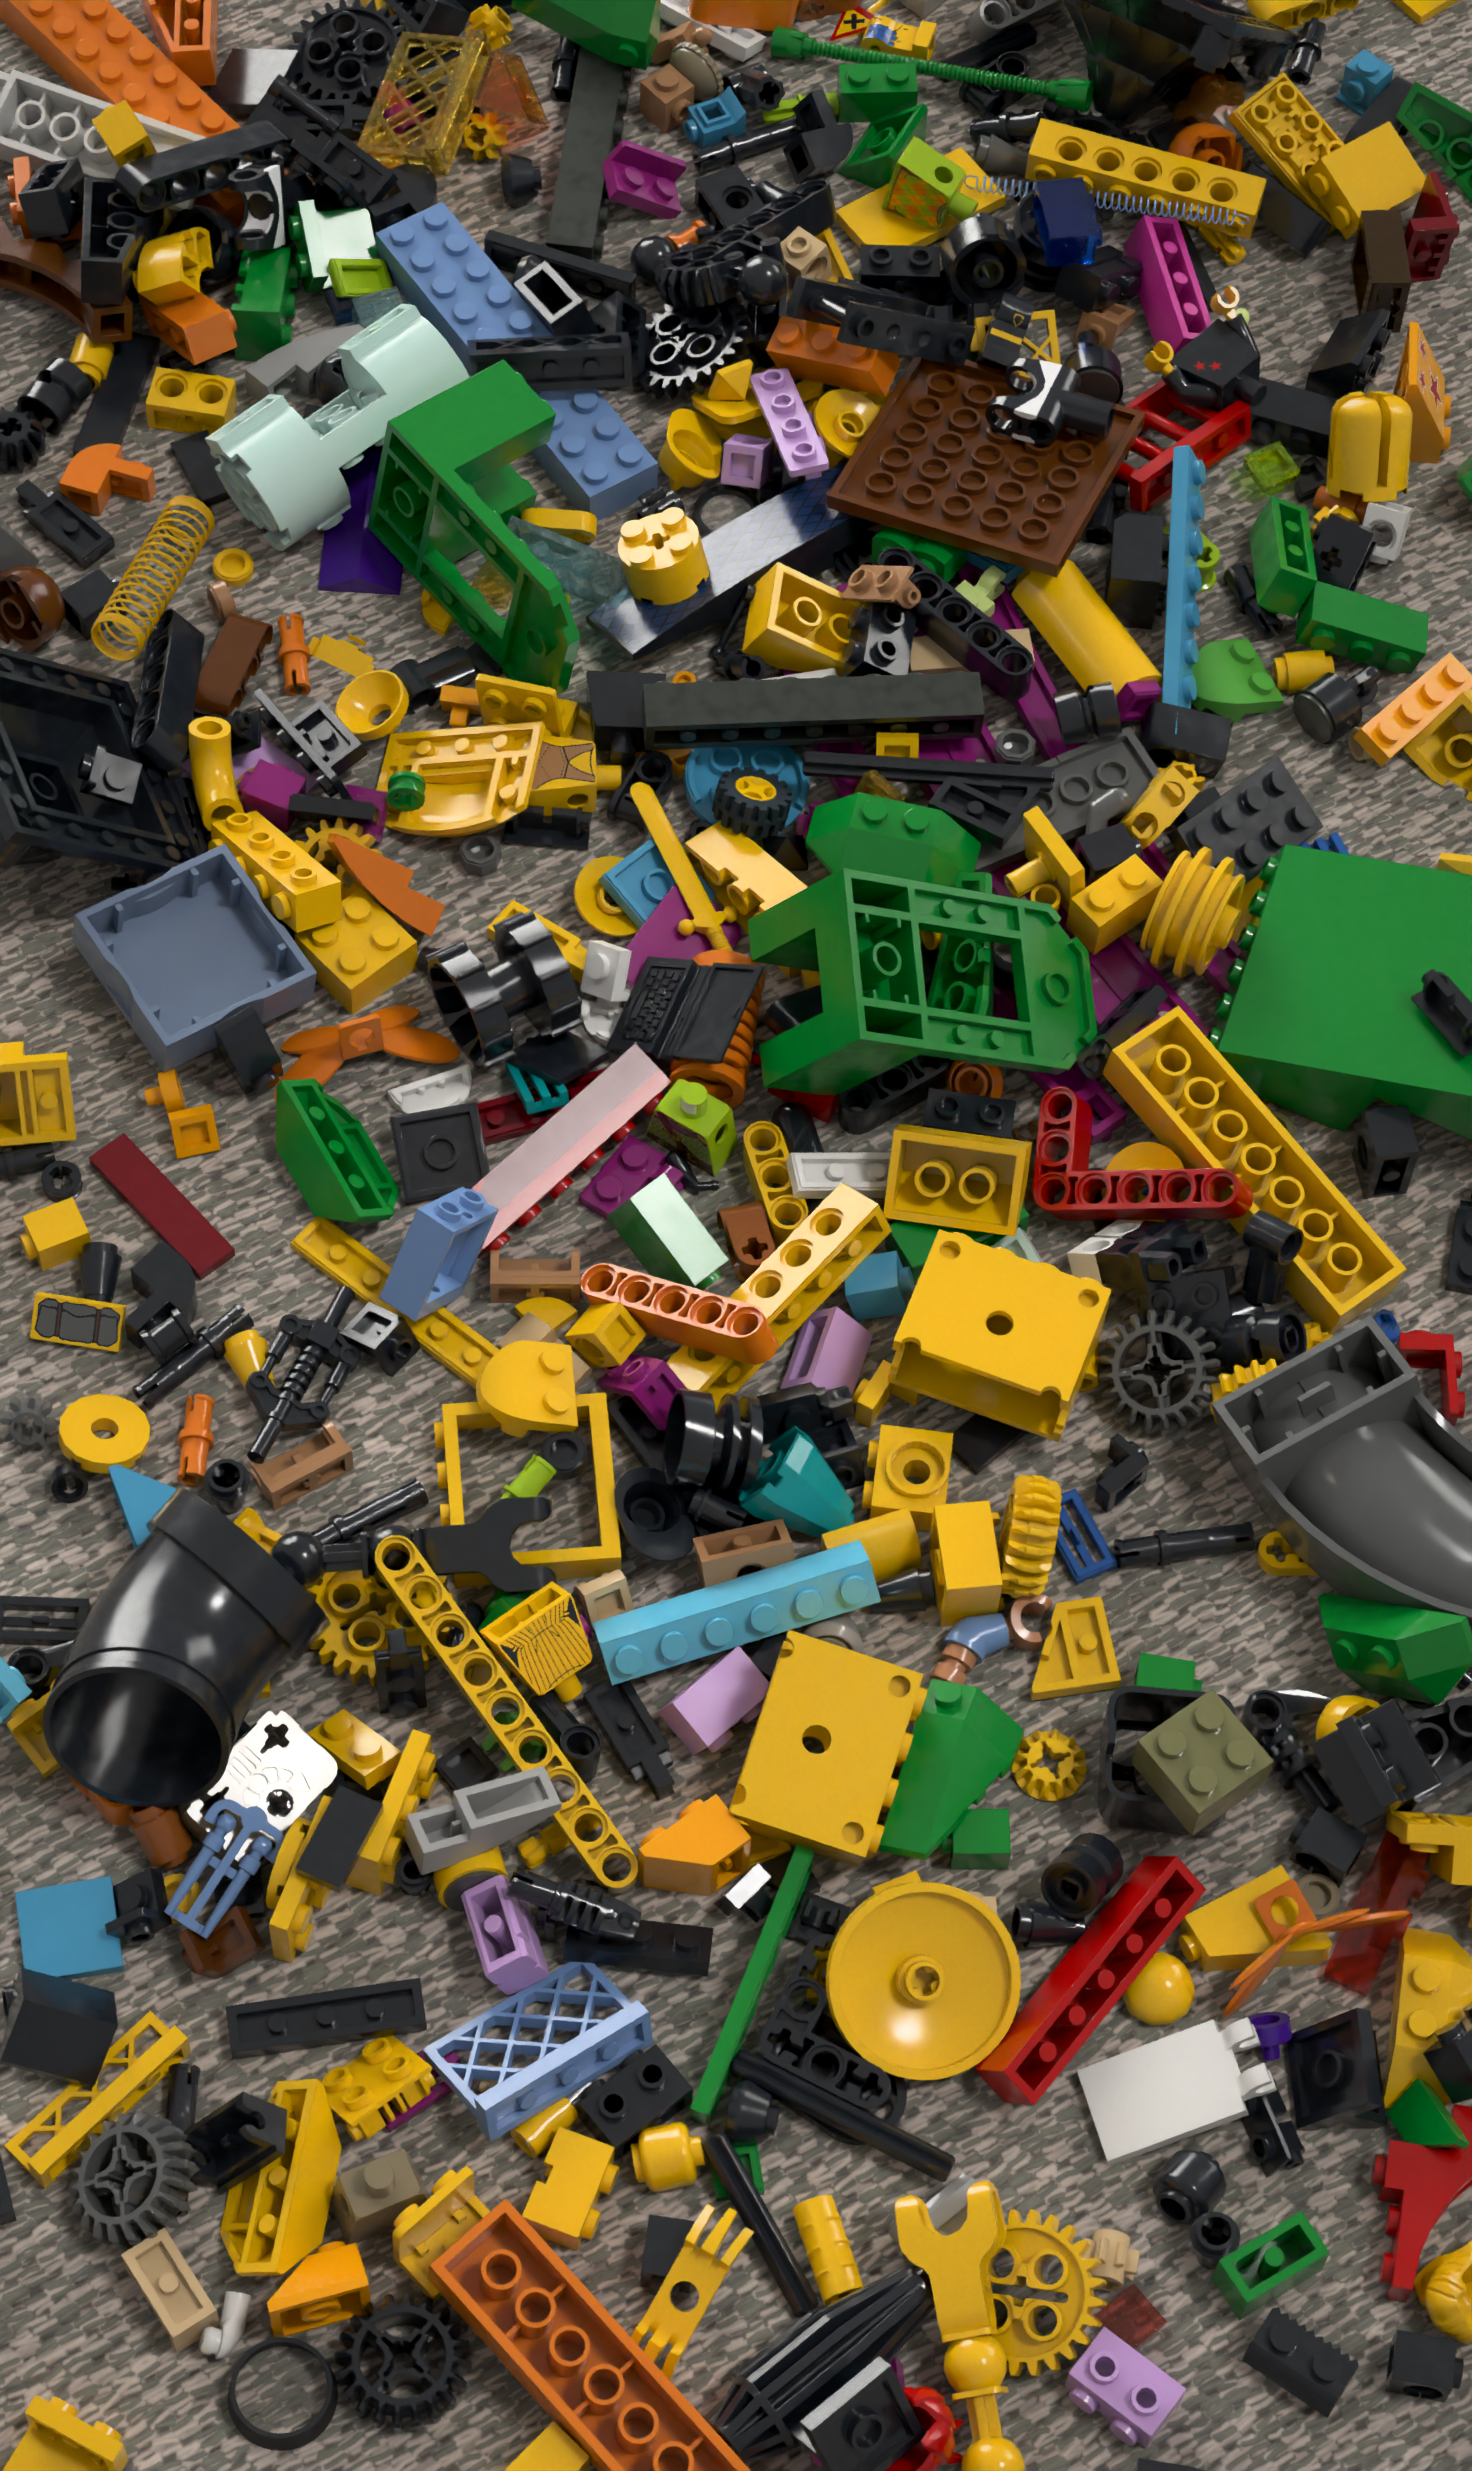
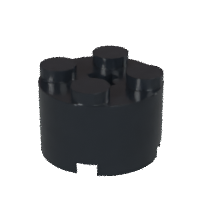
[940,212,1027,309]

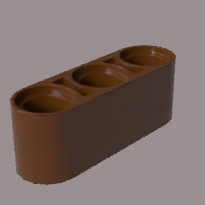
[194,613,273,719]

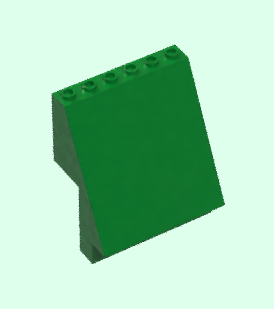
[1206,844,1472,1140]

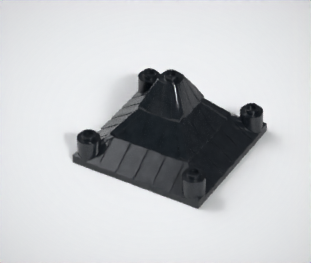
[1064,0,1300,126]
[0,647,203,885]

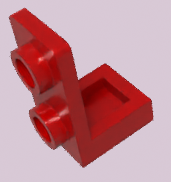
[1395,1330,1465,1427]

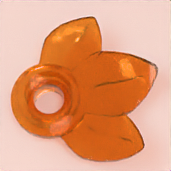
[1173,73,1246,123]

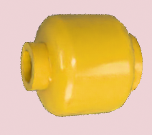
[631,2122,706,2192]

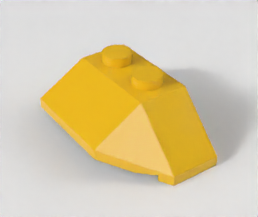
[1383,1926,1472,2110]
[220,2079,342,2276]

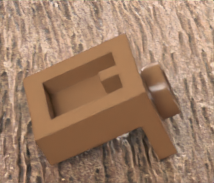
[1073,302,1136,351]

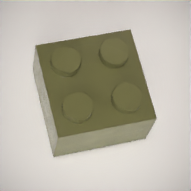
[1132,1689,1274,1836]

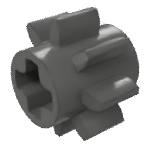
[0,1391,57,1451]

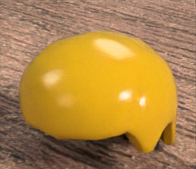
[1122,1952,1195,2026]

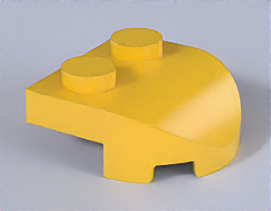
[476,1340,578,1438]

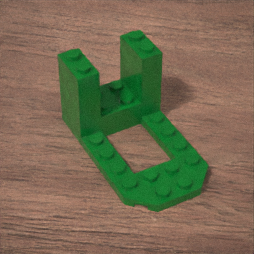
[367,359,581,695]
[748,868,1097,1096]

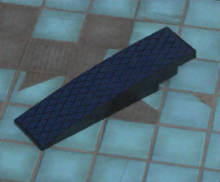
[586,460,871,661]

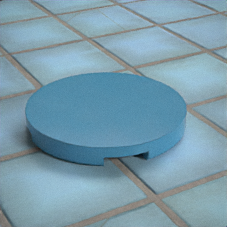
[683,745,810,840]

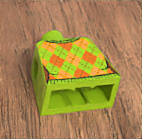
[881,136,979,230]

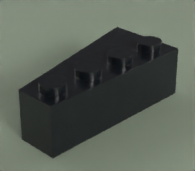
[81,177,164,306]
[1397,1696,1472,1812]

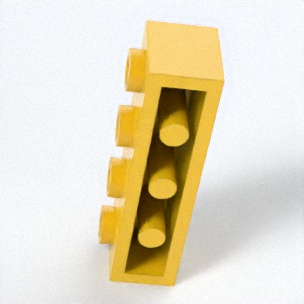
[208,810,342,933]

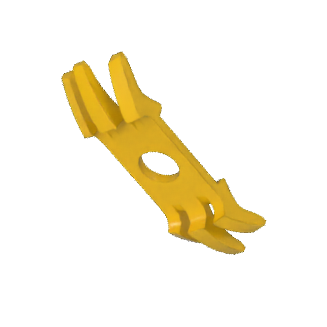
[631,2204,754,2381]

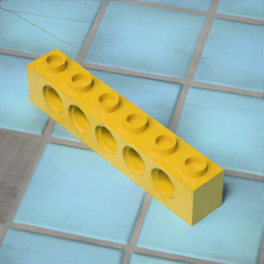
[1025,118,1267,239]
[666,1182,892,1411]

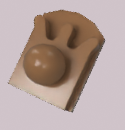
[651,20,713,65]

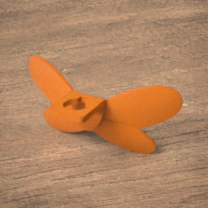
[274,1005,460,1104]
[1222,1879,1410,2019]

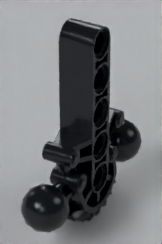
[630,179,838,310]

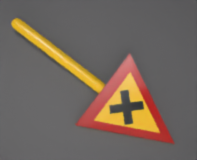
[829,0,891,42]

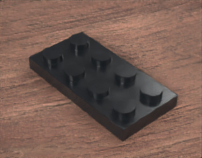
[1167,756,1324,885]

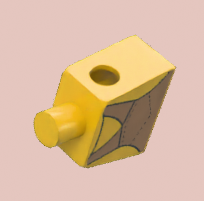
[528,735,621,816]

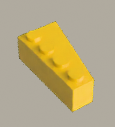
[684,820,807,979]

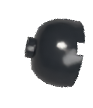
[167,205,243,286]

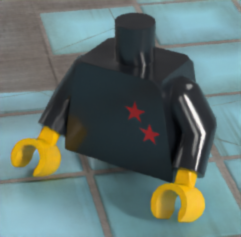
[1144,286,1267,412]

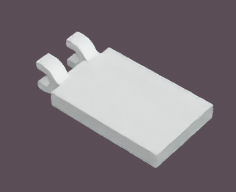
[1077,2017,1277,2165]

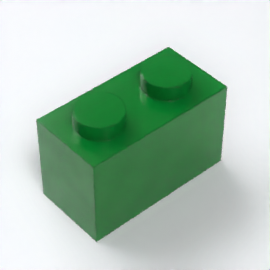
[837,63,918,123]
[1211,2211,1330,2321]

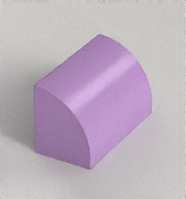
[780,1306,873,1396]

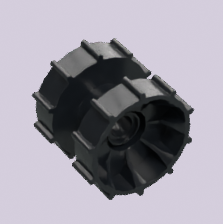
[425,910,583,1070]

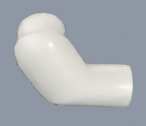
[199,2291,251,2359]

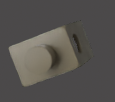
[330,2149,430,2245]

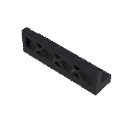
[467,332,633,391]

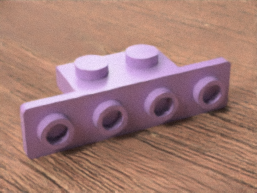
[750,368,829,480]

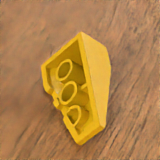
[1403,689,1472,802]

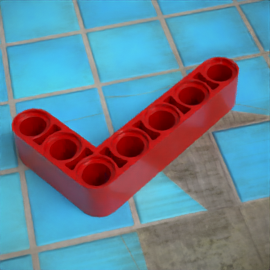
[1033,1086,1254,1221]

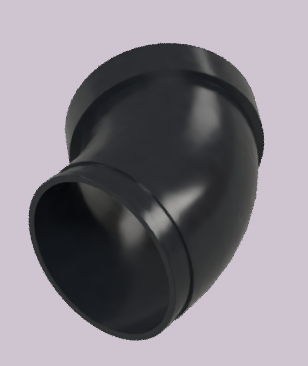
[42,1488,331,1808]

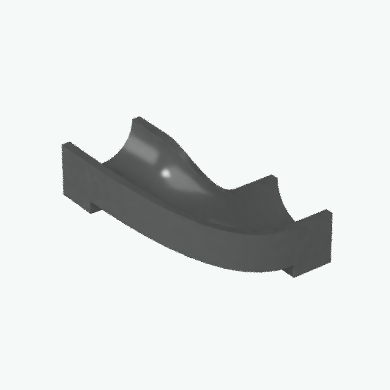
[1211,1316,1472,1632]

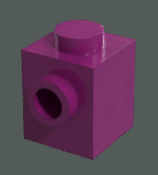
[238,759,306,833]

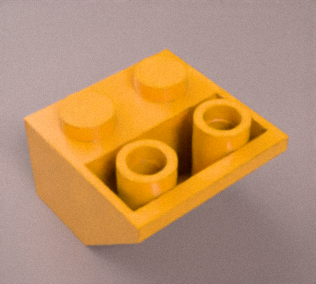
[638,1794,751,1896]

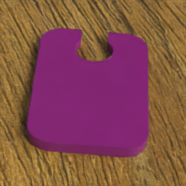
[625,884,741,989]

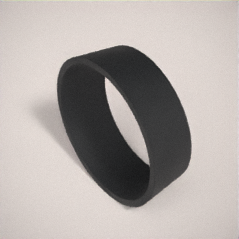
[228,2337,338,2451]

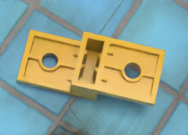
[269,1729,438,1963]

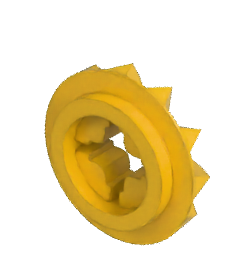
[1012,1728,1087,1801]

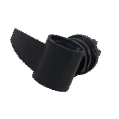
[1240,1690,1339,1814]

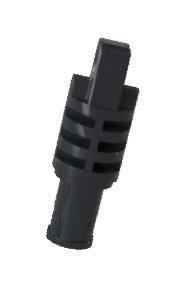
[506,1865,641,1943]

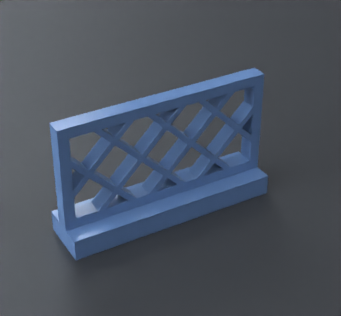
[423,1961,653,2142]

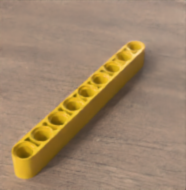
[375,1535,638,1894]

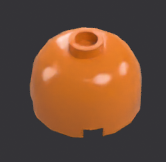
[1167,122,1243,172]

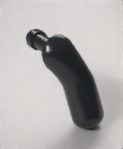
[666,1150,719,1195]

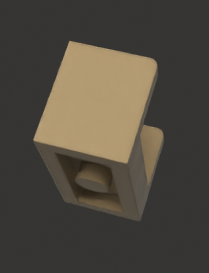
[121,2227,220,2353]

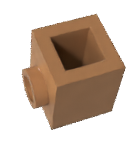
[640,63,695,134]

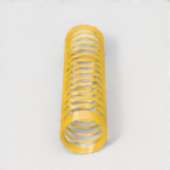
[91,495,215,661]

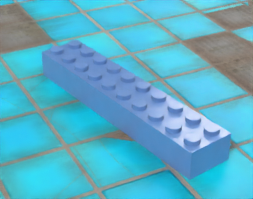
[375,201,658,521]

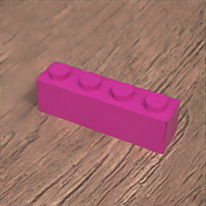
[1123,215,1212,355]

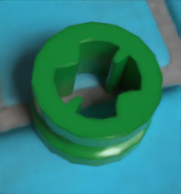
[387,771,426,811]

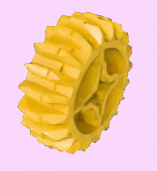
[997,1474,1062,1599]

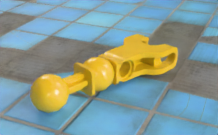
[895,2180,1025,2471]

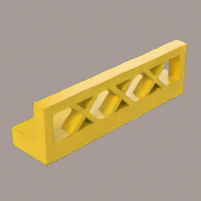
[4,2011,191,2189]

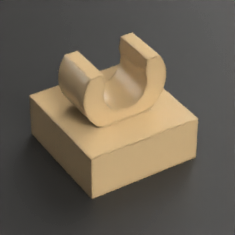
[577,1569,635,1632]

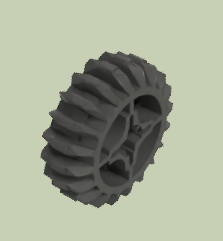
[1098,1309,1221,1432]
[68,2111,200,2249]

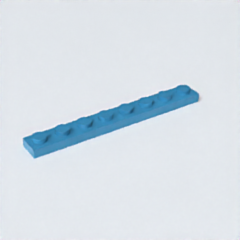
[1162,445,1206,755]

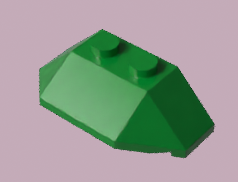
[805,792,981,887]
[276,1079,399,1223]
[1318,1592,1472,1705]

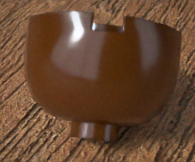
[0,565,65,652]

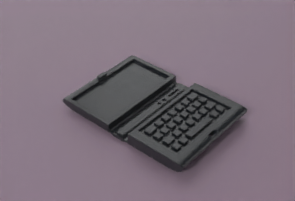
[605,957,764,1064]

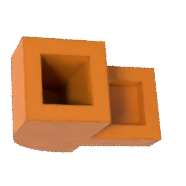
[59,443,156,516]

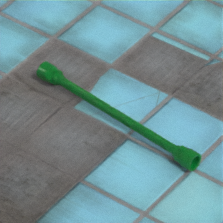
[770,26,1094,112]

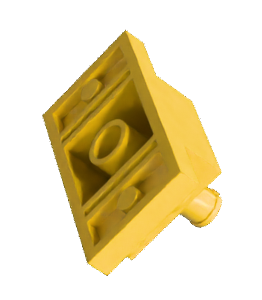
[0,1041,76,1146]
[1385,1810,1472,1928]

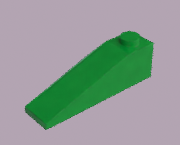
[512,0,661,70]
[1396,81,1472,203]

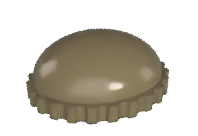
[669,41,724,102]

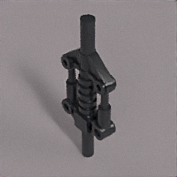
[245,1286,361,1464]

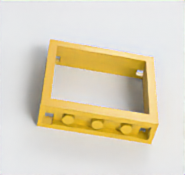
[434,1392,621,1587]

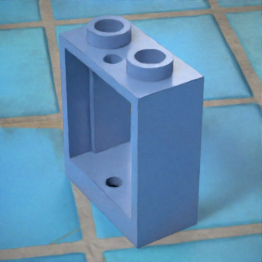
[379,1187,498,1321]

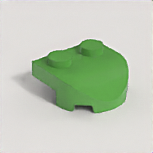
[1191,639,1285,724]

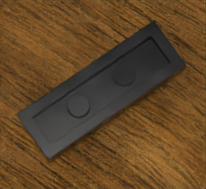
[564,1920,714,1977]

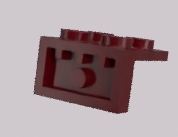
[1404,171,1460,283]

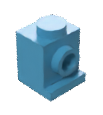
[1335,49,1394,116]

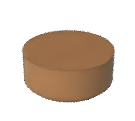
[206,579,238,623]

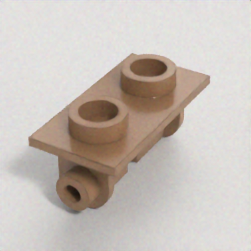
[840,565,921,609]

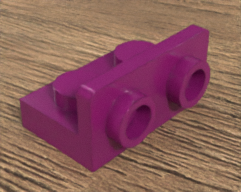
[602,140,687,219]

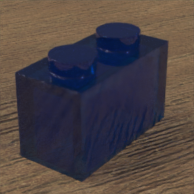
[1033,177,1102,267]

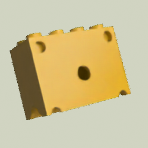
[887,1229,1112,1443]
[729,1630,928,1866]

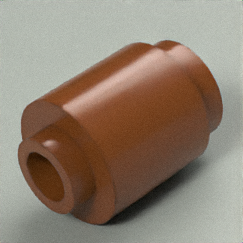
[129,1806,194,1869]

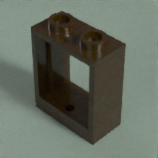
[1350,210,1412,333]

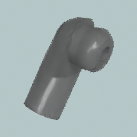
[1085,787,1132,835]

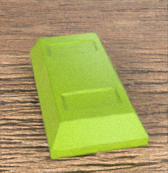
[327,258,396,298]

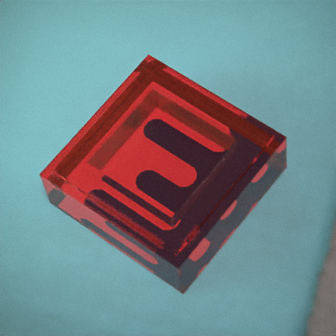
[1096,2283,1167,2350]

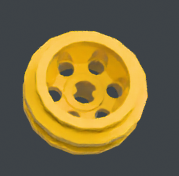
[1140,847,1245,979]

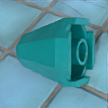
[737,1426,855,1539]

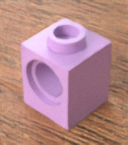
[721,433,775,489]

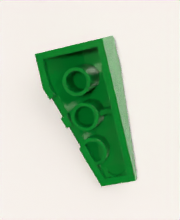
[927,872,994,1017]
[879,1679,1024,1860]

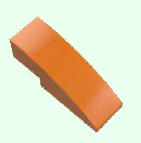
[326,833,446,937]

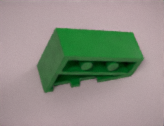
[231,247,300,361]

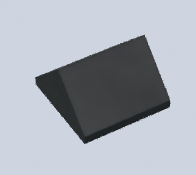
[0,1968,118,2088]

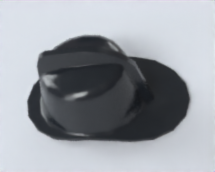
[614,1467,696,1562]

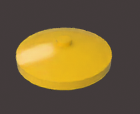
[825,1881,1021,2080]

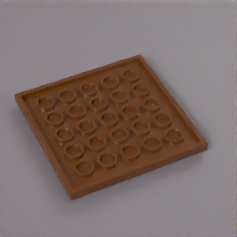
[827,357,1145,578]

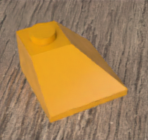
[267,2241,371,2338]

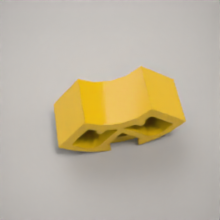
[133,227,214,305]

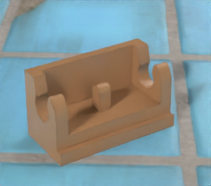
[490,1250,580,1303]
[249,1421,354,1511]

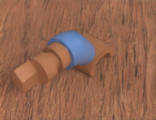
[929,1594,1053,1685]

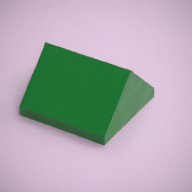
[837,103,928,189]

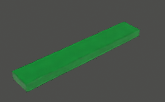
[690,1844,814,2126]

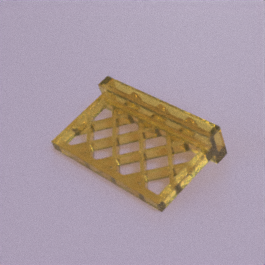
[357,28,494,176]

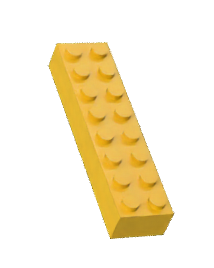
[1102,1005,1407,1334]

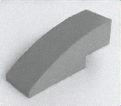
[245,324,364,402]
[404,1766,562,1876]

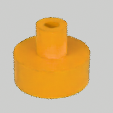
[144,1068,186,1113]

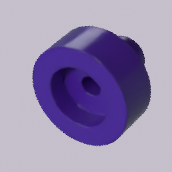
[1246,2012,1292,2061]

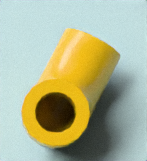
[189,717,244,831]

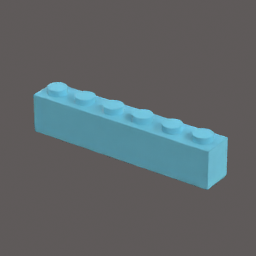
[593,1540,881,1685]

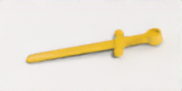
[630,782,738,951]

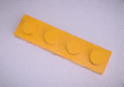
[1353,652,1472,767]

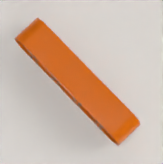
[580,1263,778,1365]

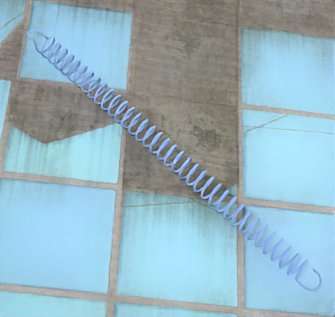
[964,175,1250,226]

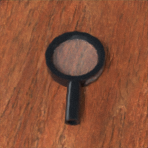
[693,485,760,539]

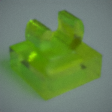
[1243,441,1300,496]

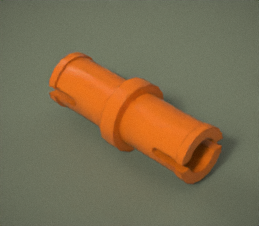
[277,613,311,696]
[177,1394,215,1487]

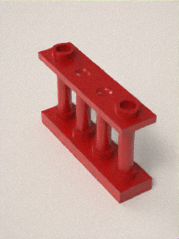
[1115,380,1251,512]

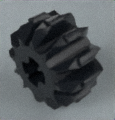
[0,405,46,475]

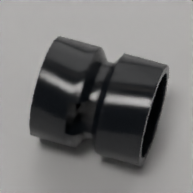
[17,358,92,435]
[1053,681,1122,747]
[1222,1309,1307,1371]
[1041,1832,1124,1919]

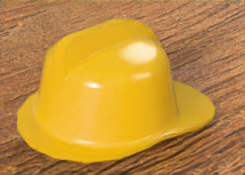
[658,408,722,491]

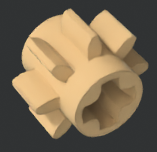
[1083,2229,1140,2291]

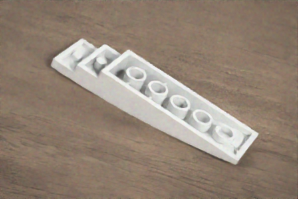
[0,69,207,211]

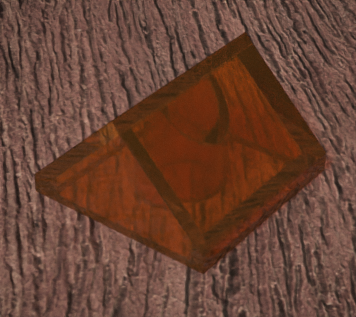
[472,48,551,130]

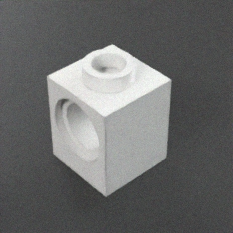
[1362,501,1413,564]

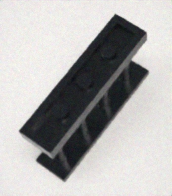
[785,274,976,366]

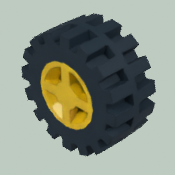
[712,767,793,838]

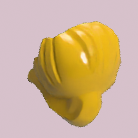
[1414,2241,1472,2344]

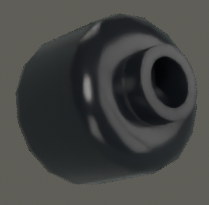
[1153,2149,1227,2224]

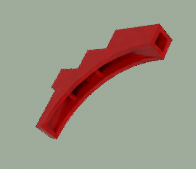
[1371,2104,1472,2303]

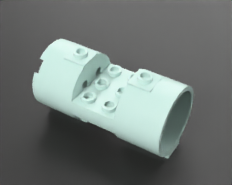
[205,304,470,551]

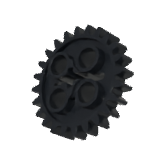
[287,0,412,107]
[635,297,754,400]

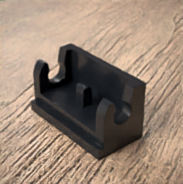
[183,2092,287,2193]

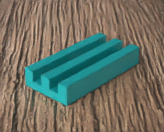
[504,1061,569,1115]

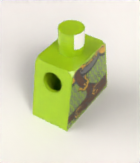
[645,1079,739,1177]

